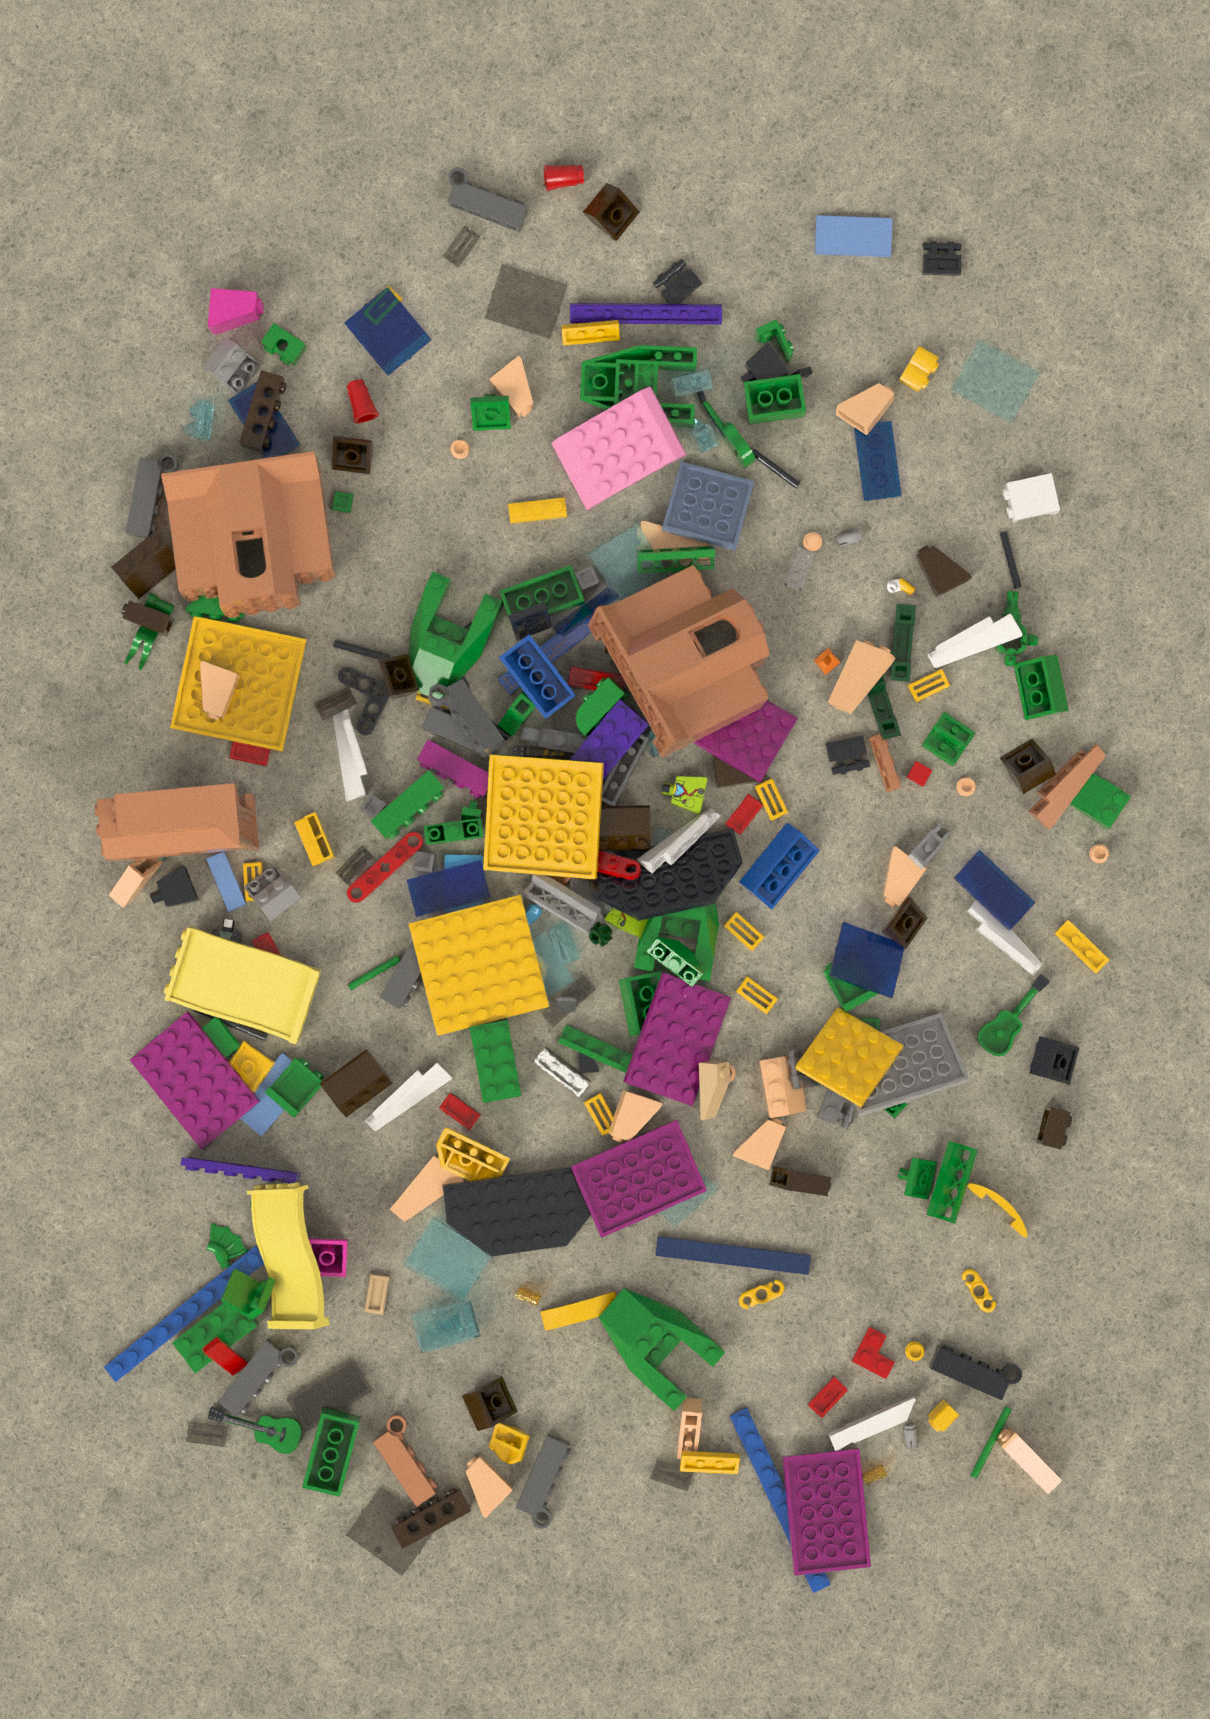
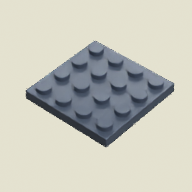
[662,461,754,551]

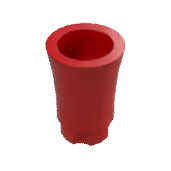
[544,165,584,192]
[346,379,379,424]

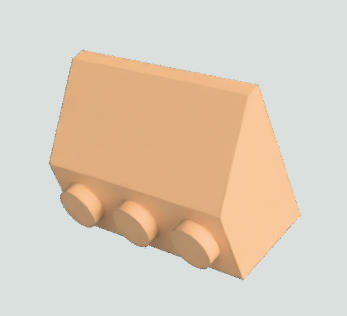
[759,1054,807,1118]

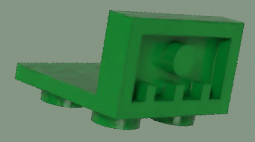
[754,319,794,363]
[221,1269,276,1320]

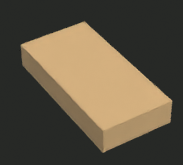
[364,1273,390,1315]

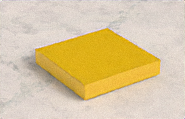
[229,1041,275,1093]

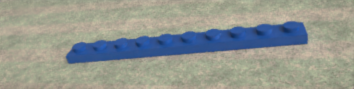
[104,1246,264,1382]
[729,1407,831,1593]

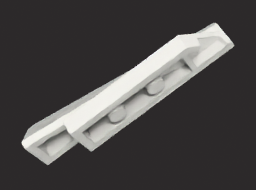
[928,614,1022,668]
[332,705,368,802]
[637,808,721,873]
[966,895,1042,976]
[365,1063,452,1131]
[828,1396,916,1451]

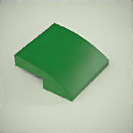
[921,712,975,767]
[202,1017,241,1058]

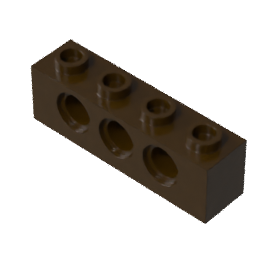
[239,370,287,453]
[392,1488,471,1549]

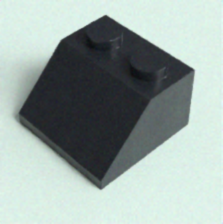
[1029,1036,1079,1085]

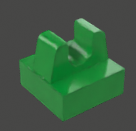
[461,800,482,821]

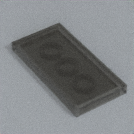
[287,1357,373,1432]

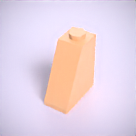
[489,356,533,418]
[836,383,895,435]
[200,661,240,720]
[882,846,926,907]
[109,858,163,908]
[608,1089,662,1143]
[732,1118,786,1170]
[466,1455,513,1518]

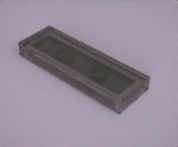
[541,975,596,1028]
[534,1046,591,1097]

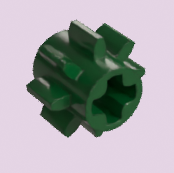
[589,922,612,947]

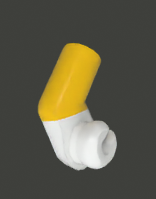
[887,578,916,596]

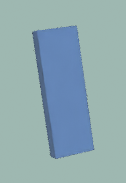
[206,851,246,912]

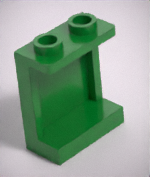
[822,952,880,1012]
[264,1057,324,1118]

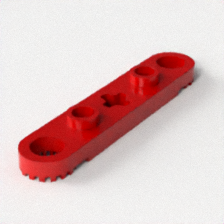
[347,832,423,903]
[597,851,641,880]

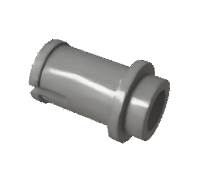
[837,529,862,547]
[902,1423,918,1449]

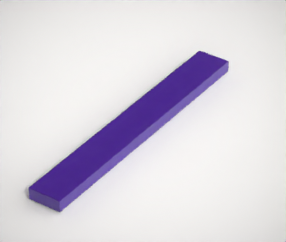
[570,303,722,325]

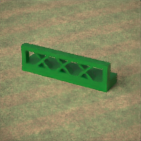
[637,546,715,574]
[558,1025,632,1073]
[926,1141,978,1224]

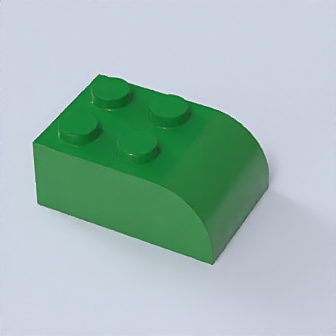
[576,677,630,736]

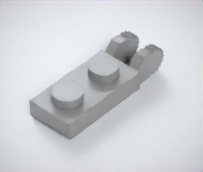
[907,822,952,870]

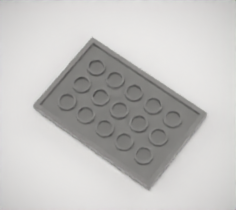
[854,1013,969,1117]

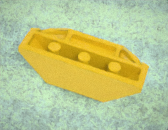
[436,1127,510,1181]

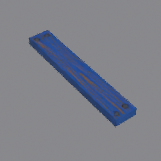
[498,610,593,695]

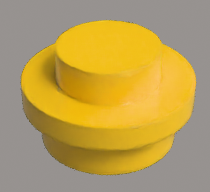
[905,1341,925,1361]

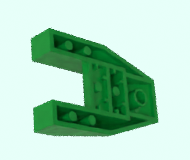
[580,345,697,428]
[408,571,504,699]
[634,902,719,981]
[598,1288,725,1411]

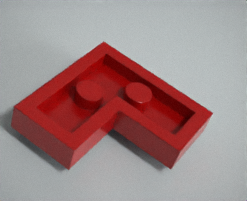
[851,1326,895,1379]

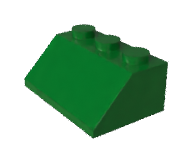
[744,374,806,425]
[1014,655,1069,720]
[618,971,662,1036]

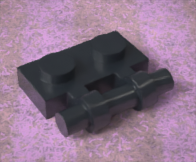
[922,241,961,276]
[653,259,702,304]
[825,735,870,775]

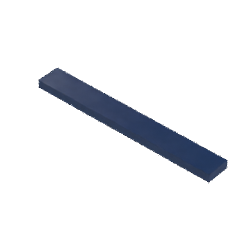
[655,1236,811,1275]

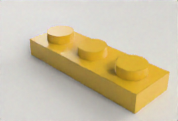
[561,320,620,345]
[508,497,567,524]
[1054,920,1109,974]
[680,1451,740,1474]

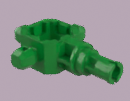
[995,591,1038,667]

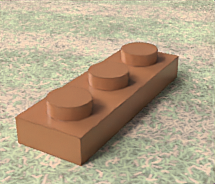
[869,734,901,793]

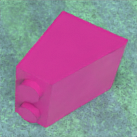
[208,288,264,335]
[308,1238,348,1277]

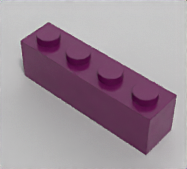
[417,740,489,799]

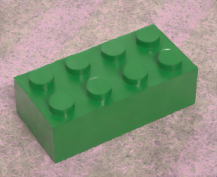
[499,565,585,618]
[371,770,445,840]
[470,1020,522,1103]
[172,1303,260,1374]
[302,1407,360,1497]

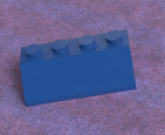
[499,634,576,719]
[739,823,820,910]

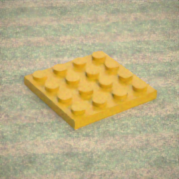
[796,1007,903,1108]

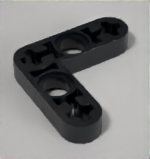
[338,667,390,736]

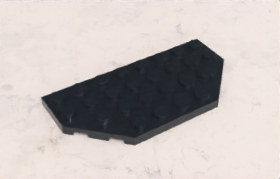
[588,828,742,921]
[442,1167,591,1257]

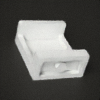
[1003,473,1060,523]

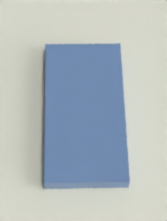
[815,215,892,257]
[240,1053,292,1136]

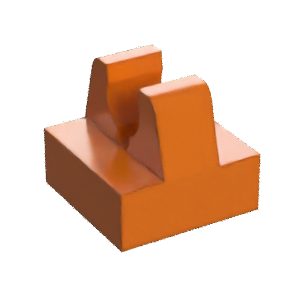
[814,648,841,675]

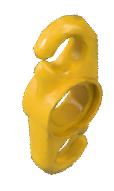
[961,1269,996,1313]
[739,1279,785,1309]

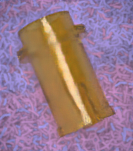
[515,1286,541,1307]
[862,1465,888,1485]

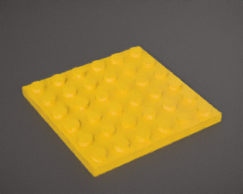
[170,617,307,752]
[483,754,604,879]
[408,895,549,1036]

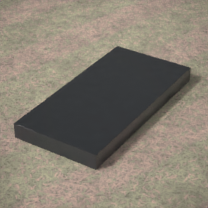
[508,602,552,641]

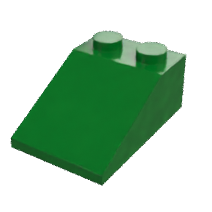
[1069,773,1131,830]

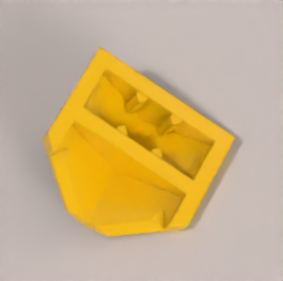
[489,1422,530,1465]

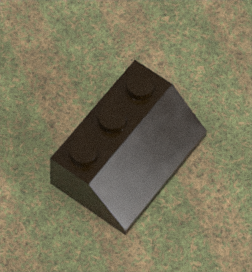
[111,531,176,599]
[599,805,651,851]
[320,1049,393,1117]

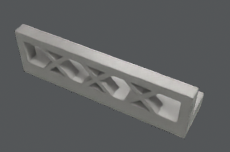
[523,874,601,934]

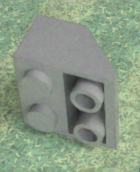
[202,337,260,395]
[244,864,301,921]

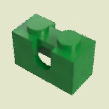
[261,323,307,366]

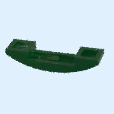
[890,604,916,682]
[867,675,901,740]

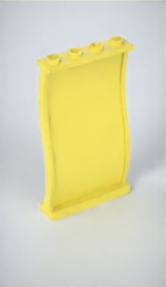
[164,925,322,1044]
[247,1182,330,1329]

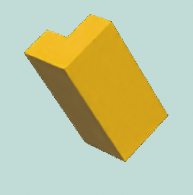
[294,812,336,867]

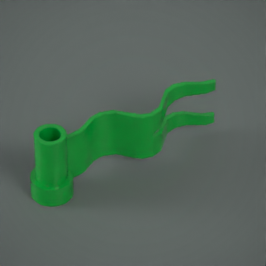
[124,593,175,671]

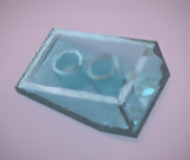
[411,1299,481,1353]

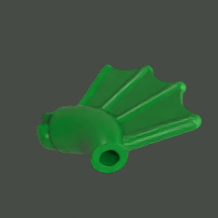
[206,1223,248,1269]

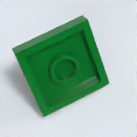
[470,394,511,431]
[898,1157,938,1200]

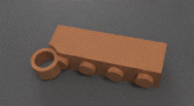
[373,1414,437,1507]

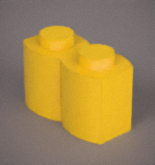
[899,346,939,392]
[927,1399,960,1432]

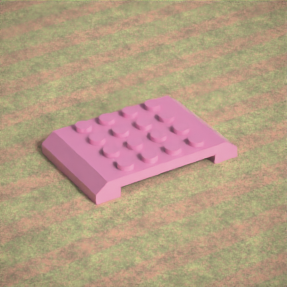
[551,387,687,510]

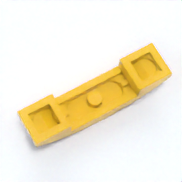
[967,1182,1028,1238]
[540,1291,616,1330]

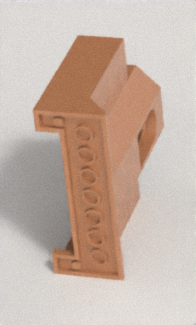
[161,451,336,618]
[588,565,770,758]
[95,783,259,862]

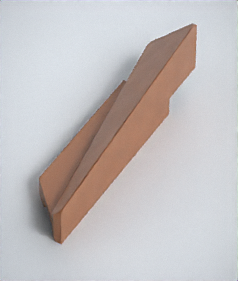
[1028,744,1105,830]

